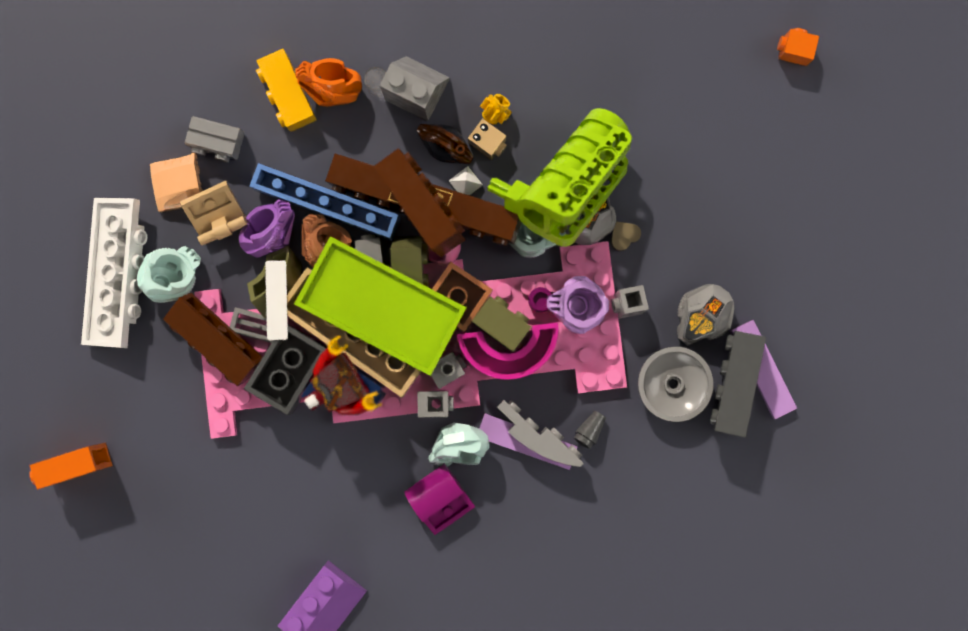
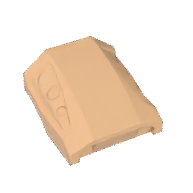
[150,153,203,212]

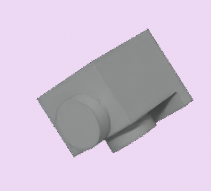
[417,391,454,417]

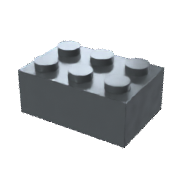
[244,324,327,415]

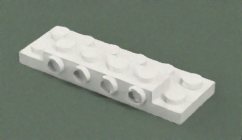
[81,198,147,348]

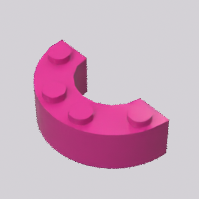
[457,323,558,380]

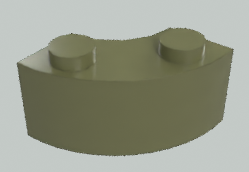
[247,246,302,318]

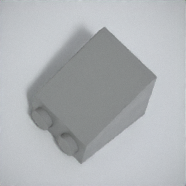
[379,56,450,121]

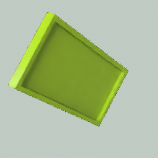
[294,236,466,376]

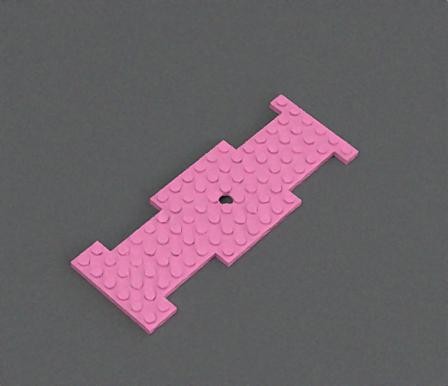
[194,241,627,439]

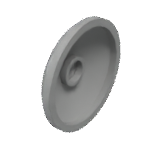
[638,347,713,422]

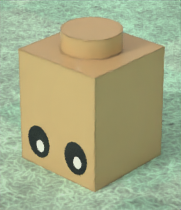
[468,118,507,160]

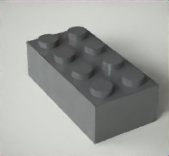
[710,331,766,438]

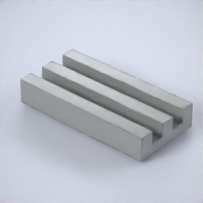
[230,307,273,343]

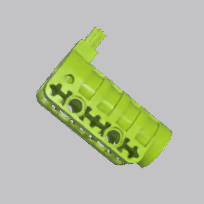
[487,108,632,247]

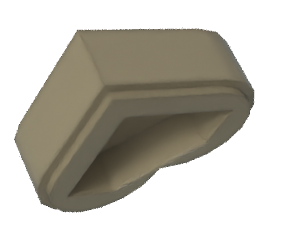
[611,221,641,251]

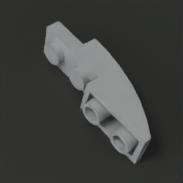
[497,399,584,467]

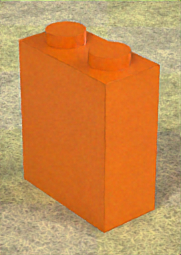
[29,443,113,490]

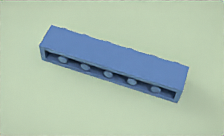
[249,163,401,241]

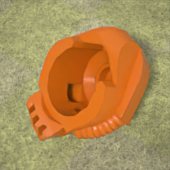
[295,58,362,107]

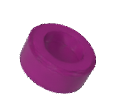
[528,287,552,312]

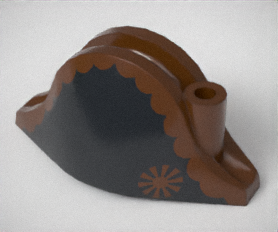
[416,124,474,164]

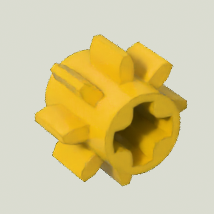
[480,94,512,125]

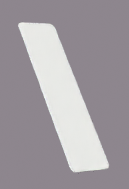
[266,261,288,340]

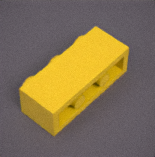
[256,49,317,132]

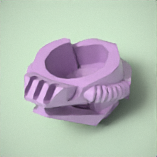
[547,276,609,334]

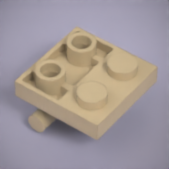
[180,181,248,245]

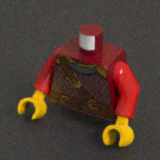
[304,336,382,415]

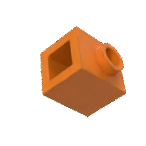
[777,28,819,66]

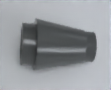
[573,411,606,449]

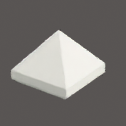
[449,166,483,196]

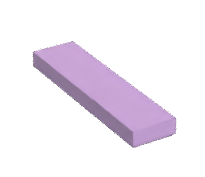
[730,320,797,419]
[479,413,578,470]

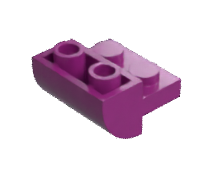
[404,463,475,535]

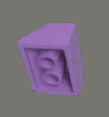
[277,560,367,631]

